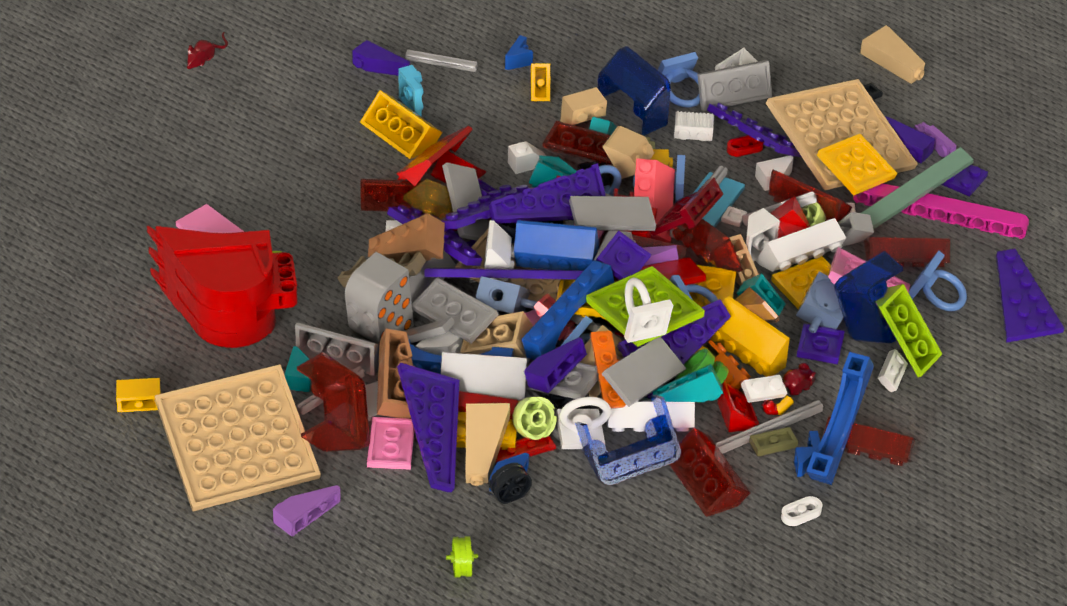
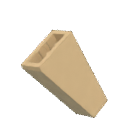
[860,25,925,84]
[466,403,510,486]

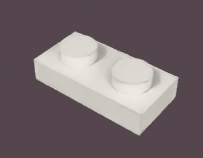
[878,349,908,392]
[741,375,787,403]

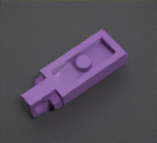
[914,122,957,157]

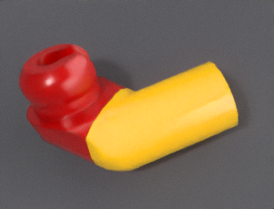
[763,396,794,415]

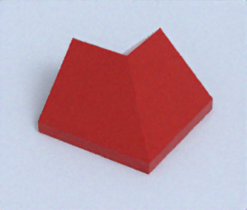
[771,197,811,238]

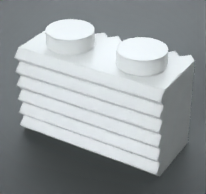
[674,111,714,141]

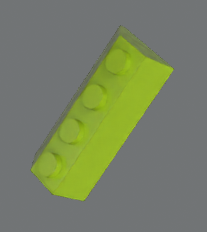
[875,284,942,377]

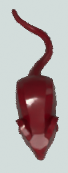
[187,32,228,69]
[762,363,816,406]

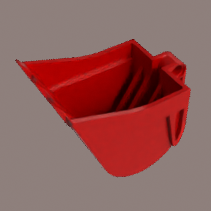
[147,226,298,348]

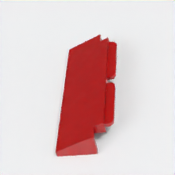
[397,126,473,186]

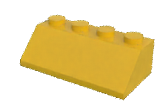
[360,90,443,159]
[710,295,790,377]

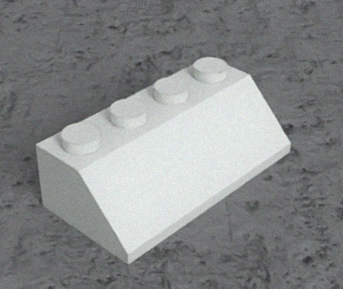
[756,218,846,272]
[606,398,695,432]

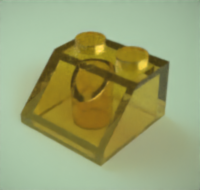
[403,179,453,219]

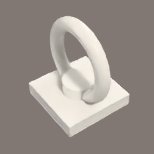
[624,278,674,343]
[555,397,611,449]

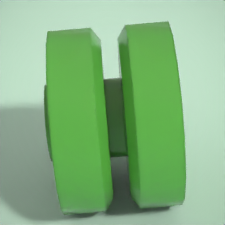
[675,348,729,403]

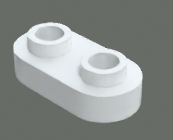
[781,496,822,526]

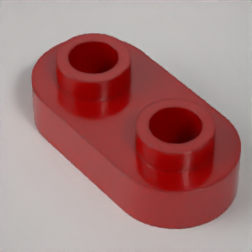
[727,136,764,157]

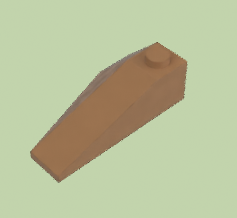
[735,287,780,323]

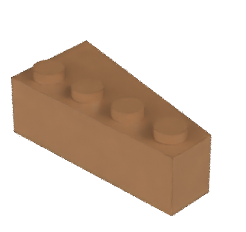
[368,213,445,263]
[377,329,415,419]

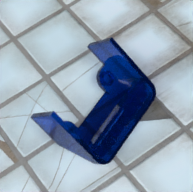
[597,46,671,136]
[834,251,903,343]
[575,395,681,485]

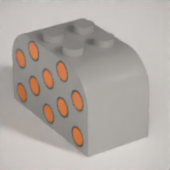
[345,252,414,344]

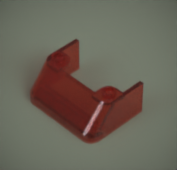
[297,352,370,452]

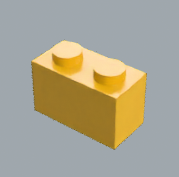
[116,378,161,412]

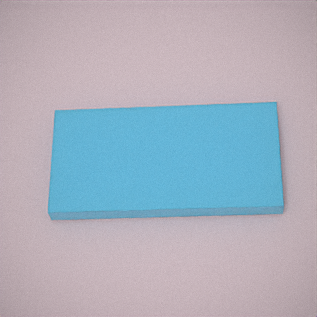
[694,172,745,233]

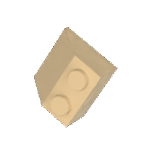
[560,87,607,128]
[603,126,654,179]

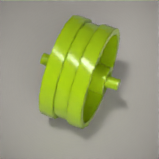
[446,536,478,578]

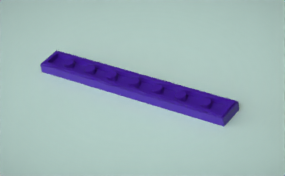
[425,268,584,279]

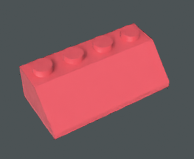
[632,159,675,243]

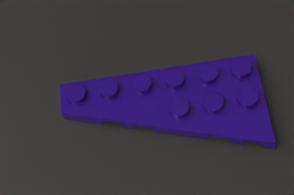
[707,102,802,158]
[489,163,606,223]
[441,185,533,229]
[387,205,483,266]
[996,249,1064,343]
[617,299,731,399]
[397,363,460,492]

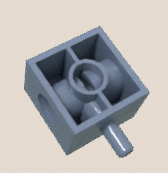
[796,271,854,333]
[475,276,537,314]

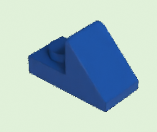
[505,35,533,70]

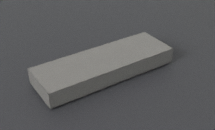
[404,317,455,343]

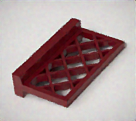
[650,177,723,236]

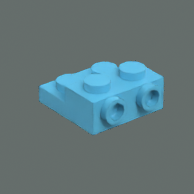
[399,65,424,117]

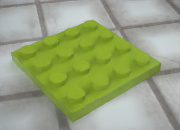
[586,266,705,347]

